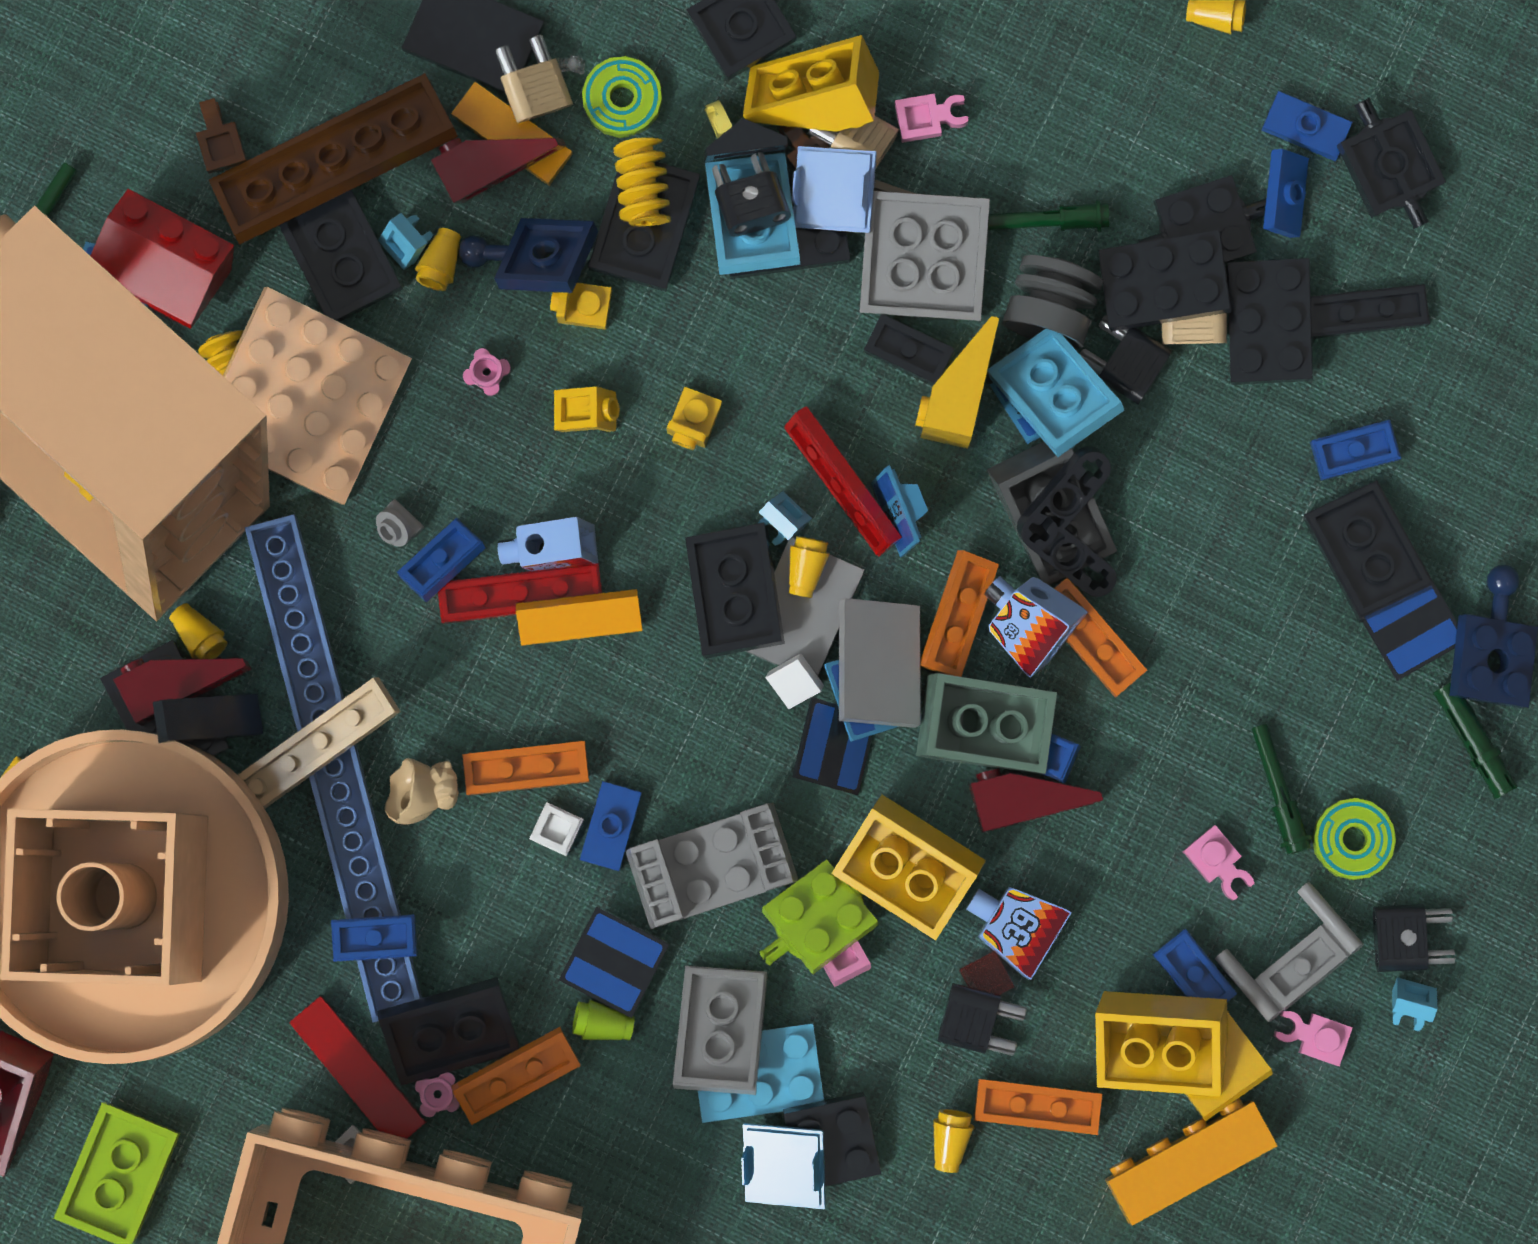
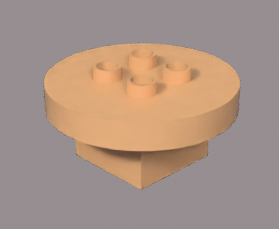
[0,730,289,1064]

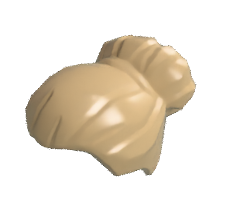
[384,758,459,825]

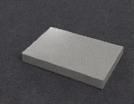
[745,538,864,676]
[839,598,921,728]
[673,966,768,1095]

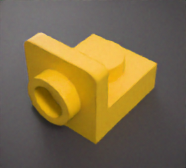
[550,283,612,330]
[554,387,620,432]
[666,387,723,450]

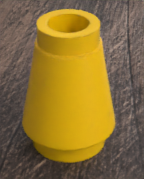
[1186,0,1246,35]
[415,228,461,291]
[788,536,830,598]
[169,603,227,659]
[933,1109,974,1173]

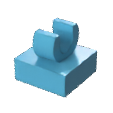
[378,213,433,270]
[758,491,812,546]
[1392,977,1438,1031]

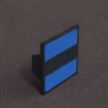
[1362,573,1458,681]
[792,697,873,795]
[559,907,670,1018]

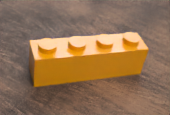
[1105,1098,1278,1226]

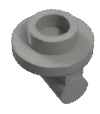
[376,499,424,547]

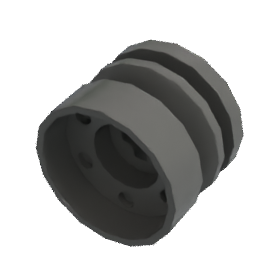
[1002,255,1103,349]

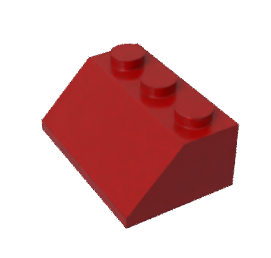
[90,189,234,329]

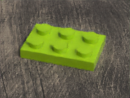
[53,1102,181,1244]

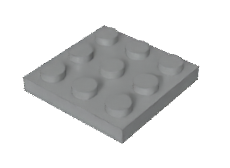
[860,191,990,321]

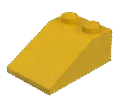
[743,35,879,132]
[915,316,999,449]

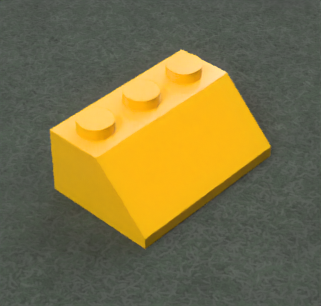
[831,794,986,940]
[1095,991,1227,1096]

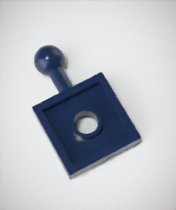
[458,218,598,293]
[1449,565,1538,708]

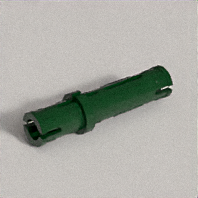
[1433,683,1518,800]

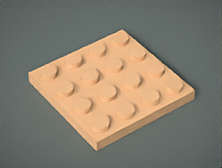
[223,287,412,505]

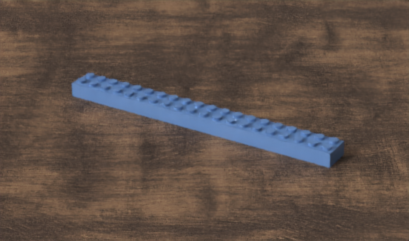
[244,514,422,1023]

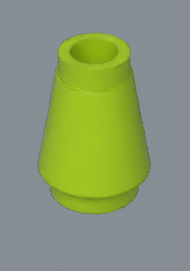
[572,999,635,1041]

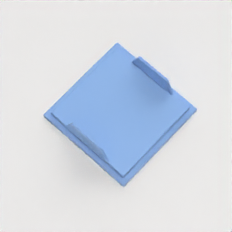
[792,146,877,233]

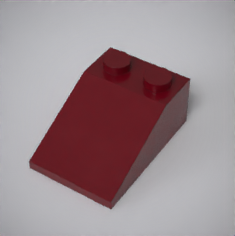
[0,1030,54,1177]

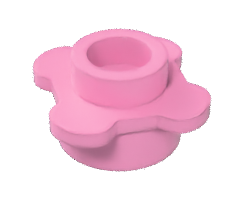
[463,348,511,396]
[415,1072,460,1117]

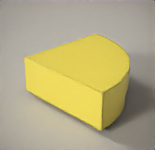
[704,100,732,139]

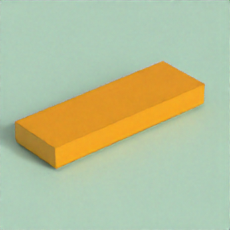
[451,82,573,186]
[516,589,642,646]

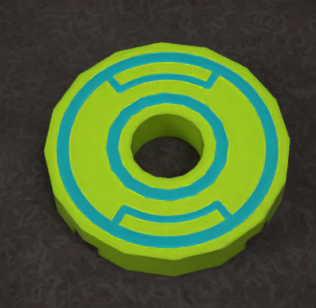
[582,56,662,138]
[1312,798,1396,880]

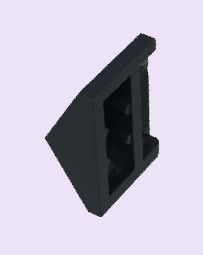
[703,118,788,163]

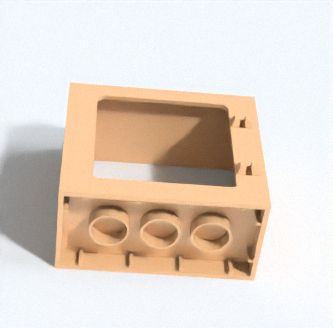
[0,206,270,622]
[217,1107,583,1244]

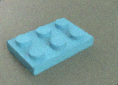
[705,153,800,275]
[987,329,1124,457]
[698,1023,824,1123]

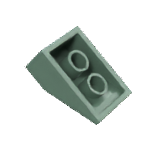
[916,673,1057,774]

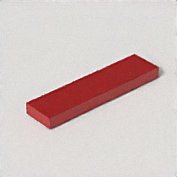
[784,406,902,557]
[438,563,602,624]
[289,996,427,1139]

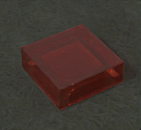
[959,950,1015,995]

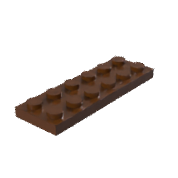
[209,73,458,245]

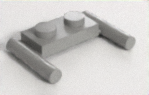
[1215,882,1364,1022]

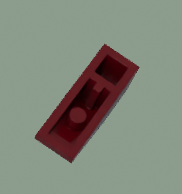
[431,138,566,204]
[113,658,252,726]
[969,768,1103,833]

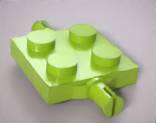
[760,859,878,974]

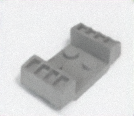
[625,803,799,930]

